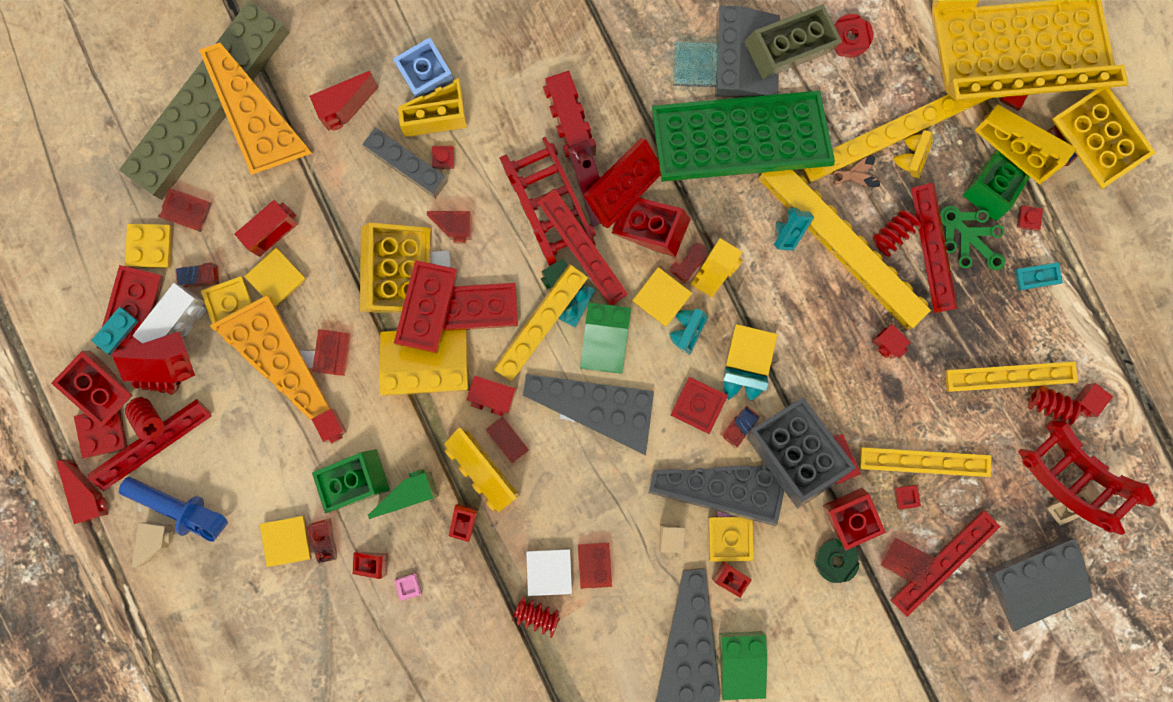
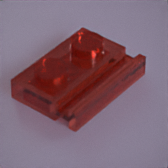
[158,188,212,232]
[312,329,351,376]
[881,538,936,588]
[578,542,612,589]

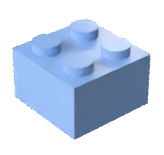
[393,38,454,98]

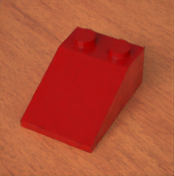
[309,70,379,131]
[611,198,691,257]
[112,331,195,383]
[51,350,133,428]

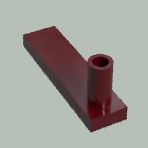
[567,140,601,227]

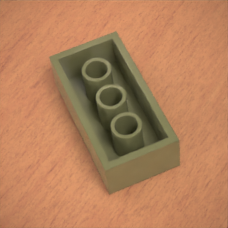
[744,4,842,79]

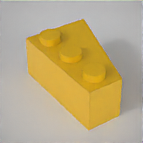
[398,78,467,137]
[691,238,743,298]

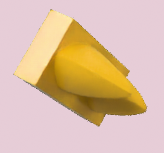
[893,130,934,178]

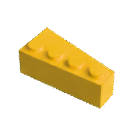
[974,104,1077,185]

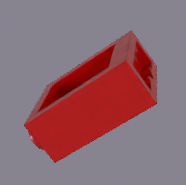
[234,200,298,257]

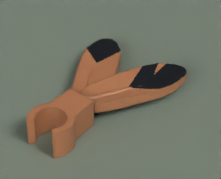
[831,156,880,188]

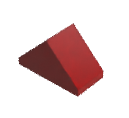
[449,503,479,542]
[352,552,388,579]
[712,561,752,598]

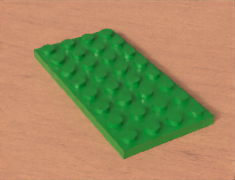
[652,90,835,182]

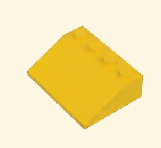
[1052,88,1156,189]
[360,222,431,313]
[379,330,470,396]
[444,427,520,513]

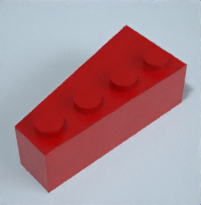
[543,71,596,158]

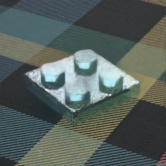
[673,42,717,87]

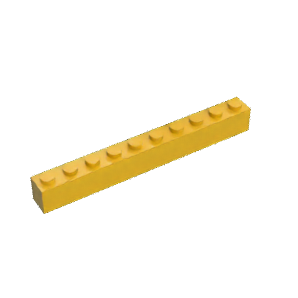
[758,170,931,330]

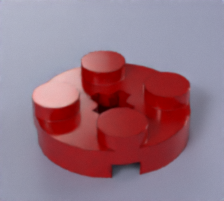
[834,14,874,58]

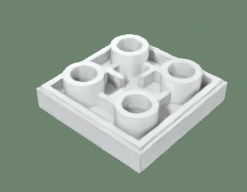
[526,549,572,596]

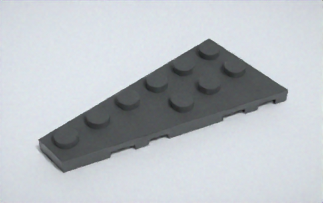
[523,374,654,455]
[648,465,784,526]
[655,568,720,702]

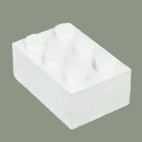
[133,283,206,343]

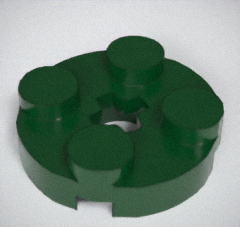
[814,539,860,583]

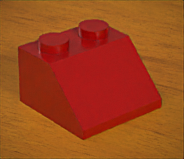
[823,488,886,550]

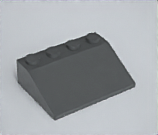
[715,6,780,97]
[747,397,856,509]
[986,537,1093,632]

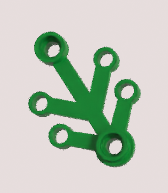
[940,206,1005,270]

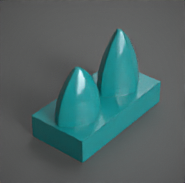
[774,207,814,251]
[558,284,596,328]
[669,308,708,355]
[723,366,768,401]

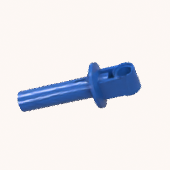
[119,477,228,542]

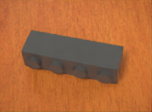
[362,127,448,199]

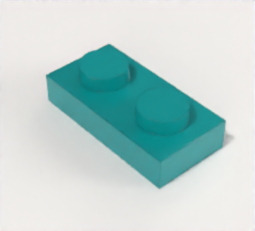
[1014,262,1063,291]
[91,307,139,355]

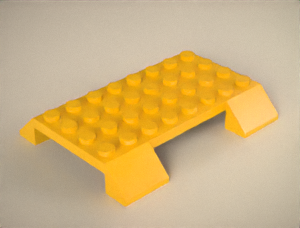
[932,0,1129,101]

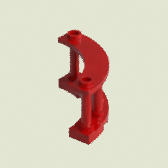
[499,137,596,266]
[1018,420,1156,535]

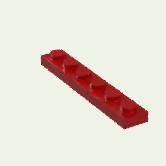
[911,183,958,313]
[537,188,628,305]
[88,399,212,491]
[890,510,1000,617]

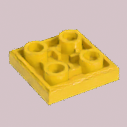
[244,248,307,307]
[632,267,692,327]
[725,324,778,376]
[260,515,312,567]

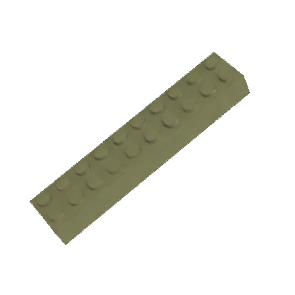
[119,0,289,200]

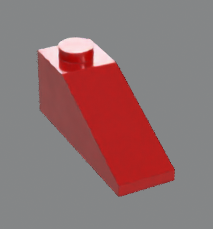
[56,459,108,524]

